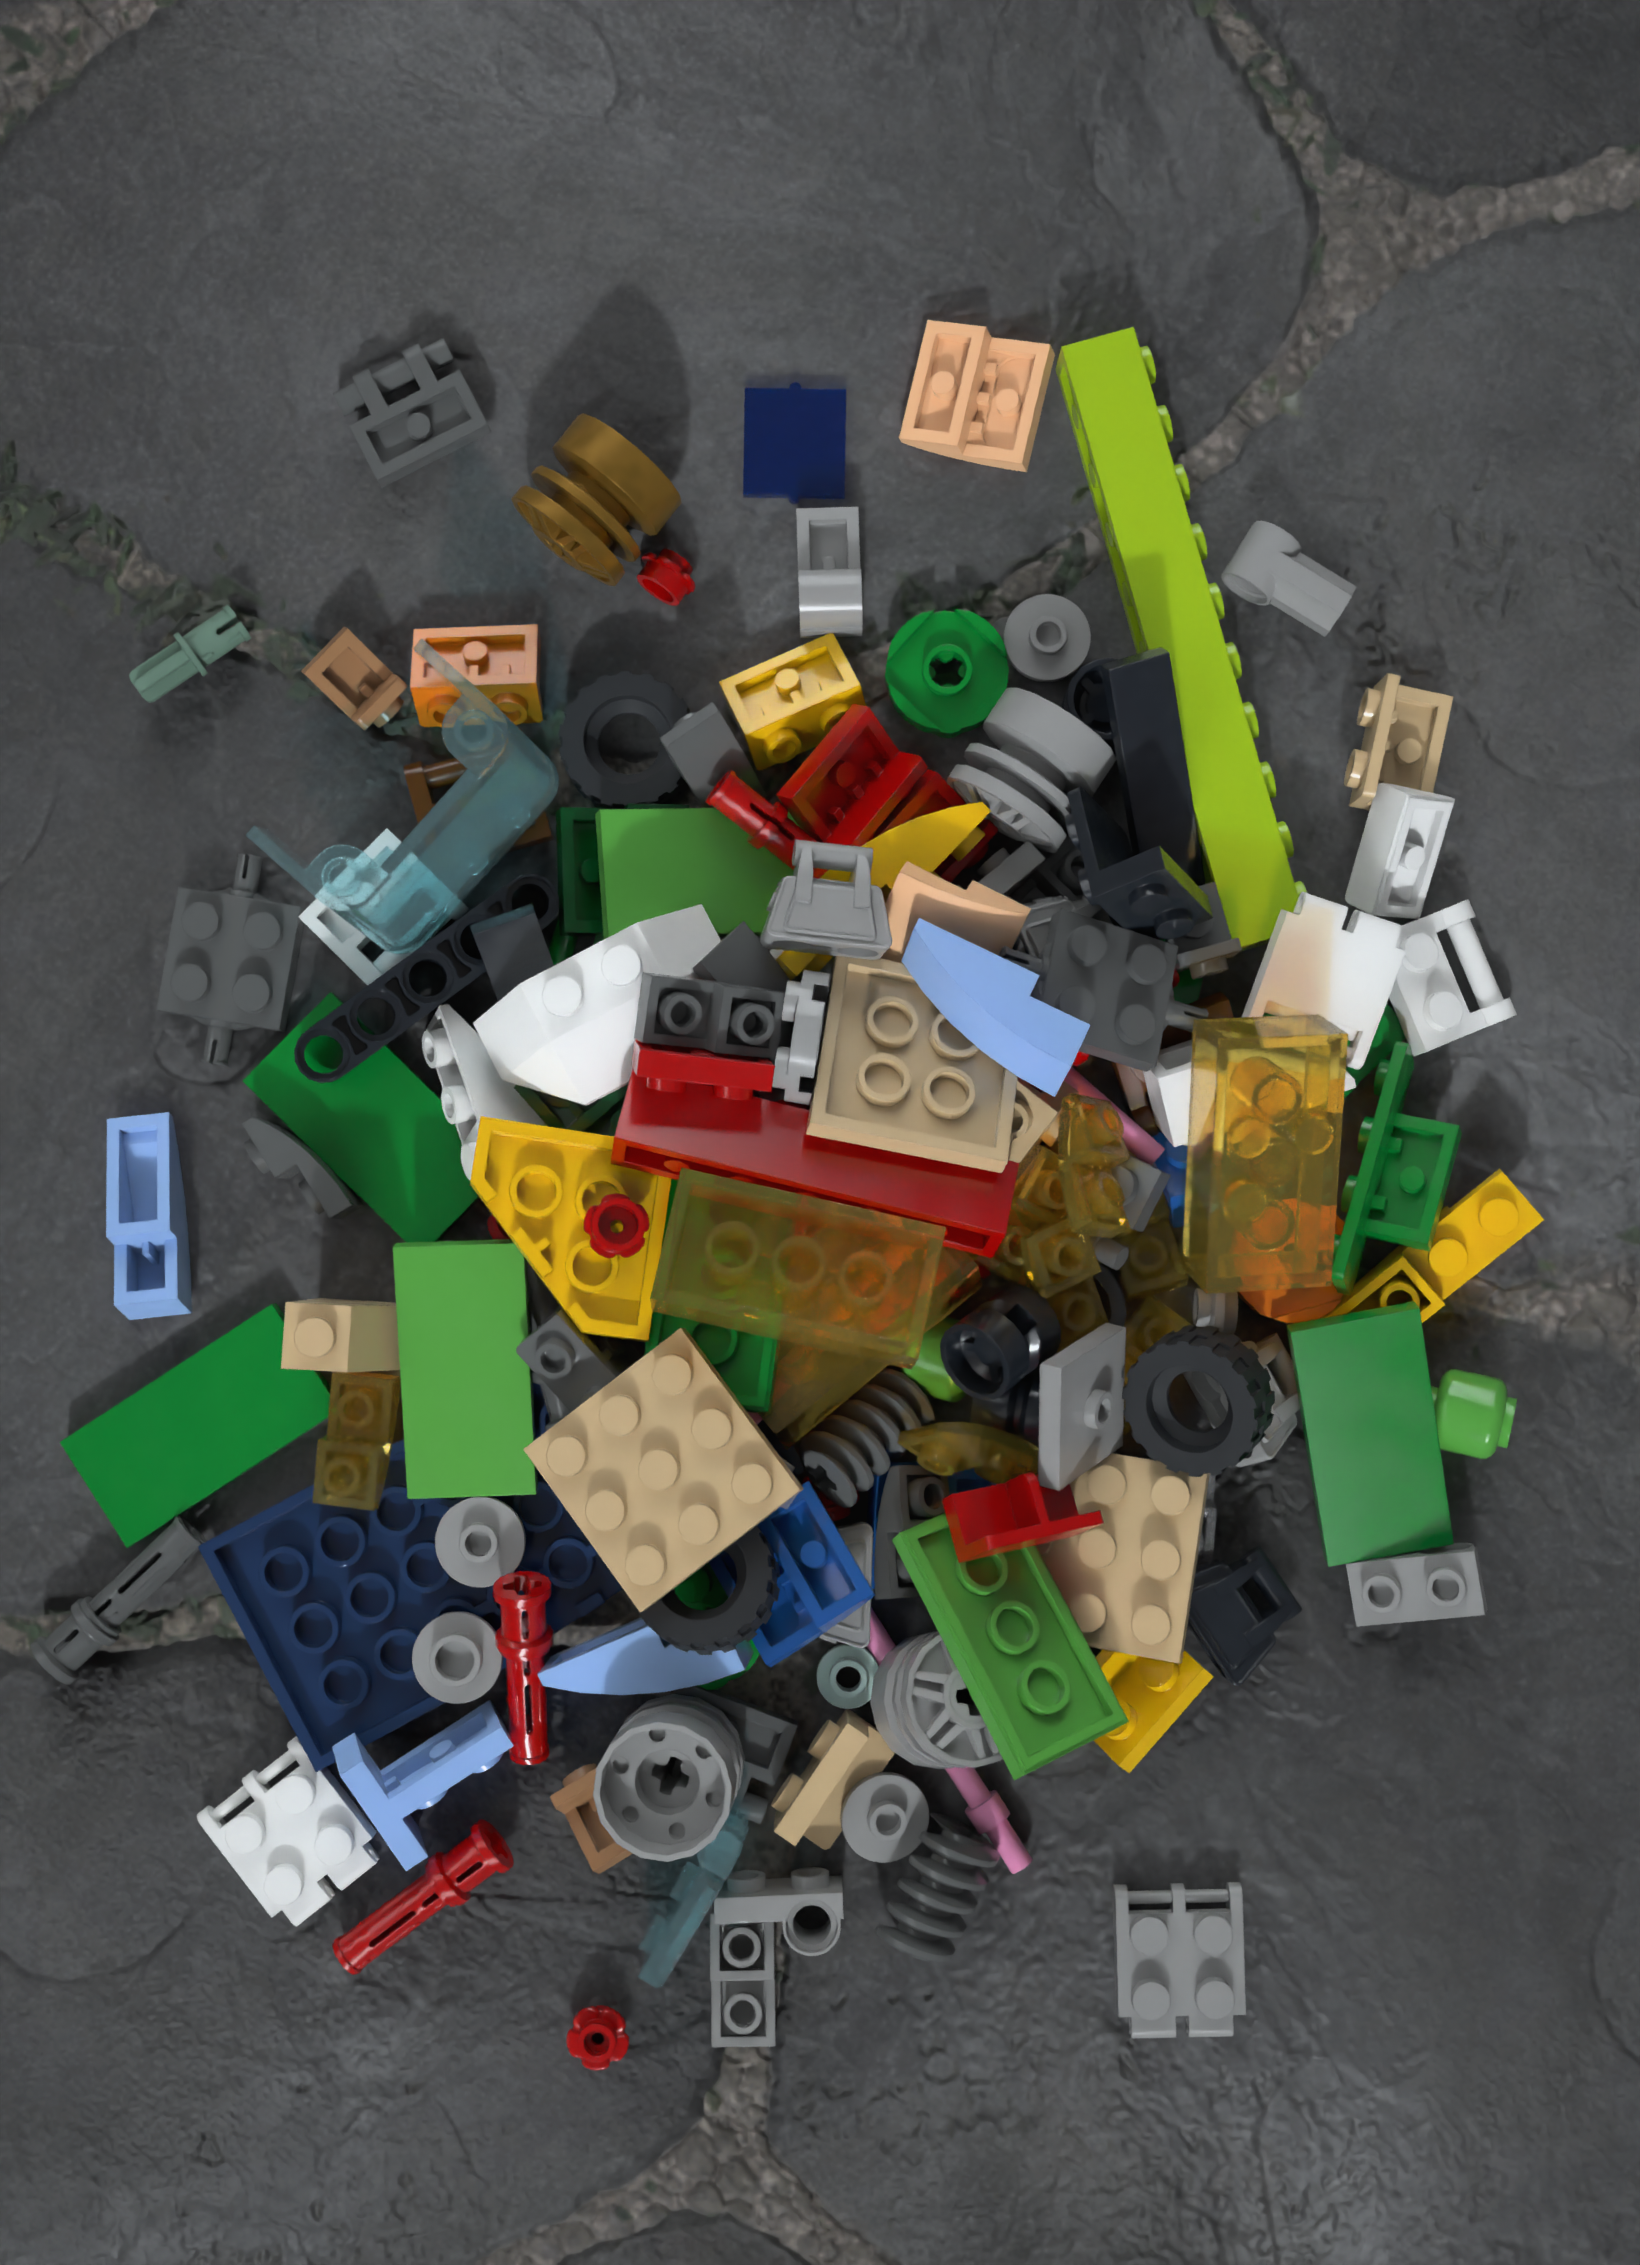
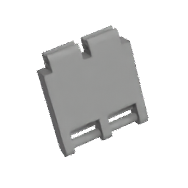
[1113,1882,1246,2038]

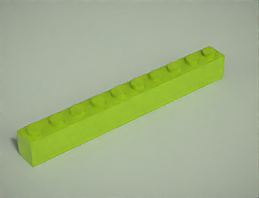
[1055,327,1307,952]

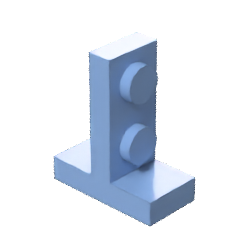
[332,1700,514,1871]

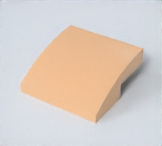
[899,320,1055,472]
[880,861,1031,963]

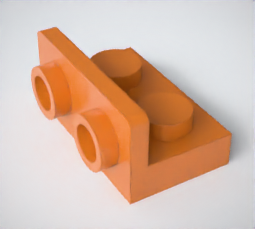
[410,624,543,728]

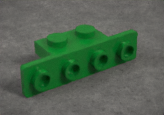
[1324,1041,1462,1295]

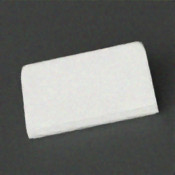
[1345,783,1455,919]

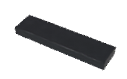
[1101,647,1205,886]

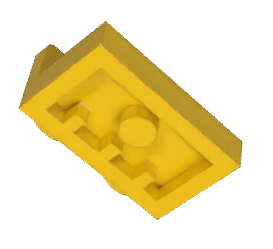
[719,633,866,770]
[1093,1649,1214,1773]

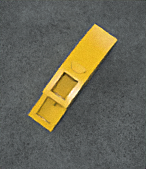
[775,802,991,981]
[1319,1168,1544,1323]

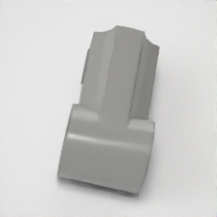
[1221,521,1357,637]

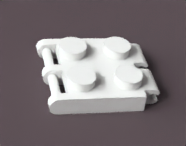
[1239,892,1406,1070]
[197,1736,380,1927]

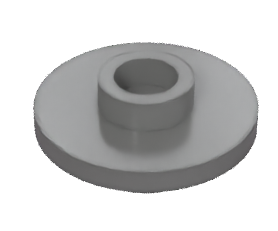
[1003,594,1091,682]
[1192,1264,1238,1334]
[435,1496,526,1587]
[412,1612,503,1704]
[840,1772,929,1863]

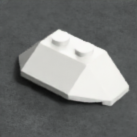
[473,904,721,1106]

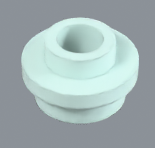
[817,1644,879,1709]

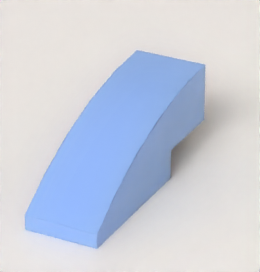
[901,918,1090,1097]
[106,1112,192,1320]
[537,1618,754,1695]

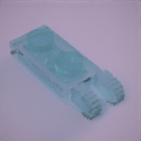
[638,1807,749,1989]

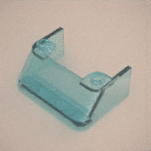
[246,639,559,954]

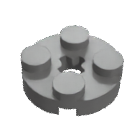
[772,970,831,1105]

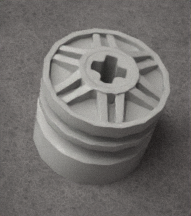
[947,688,1116,853]
[870,1631,1003,1769]
[593,1694,745,1862]

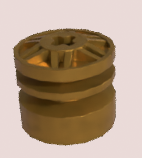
[511,413,682,586]

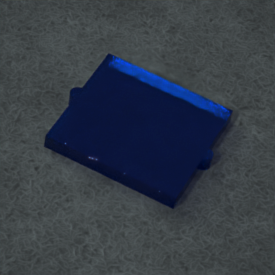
[743,382,846,504]

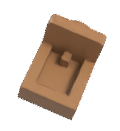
[301,627,408,730]
[550,1763,633,1874]

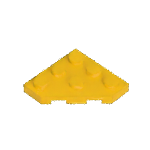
[470,1116,671,1342]

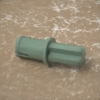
[129,604,251,703]

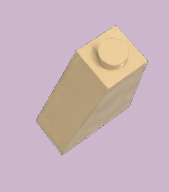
[281,1298,400,1372]

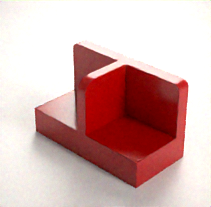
[942,1472,1104,1563]

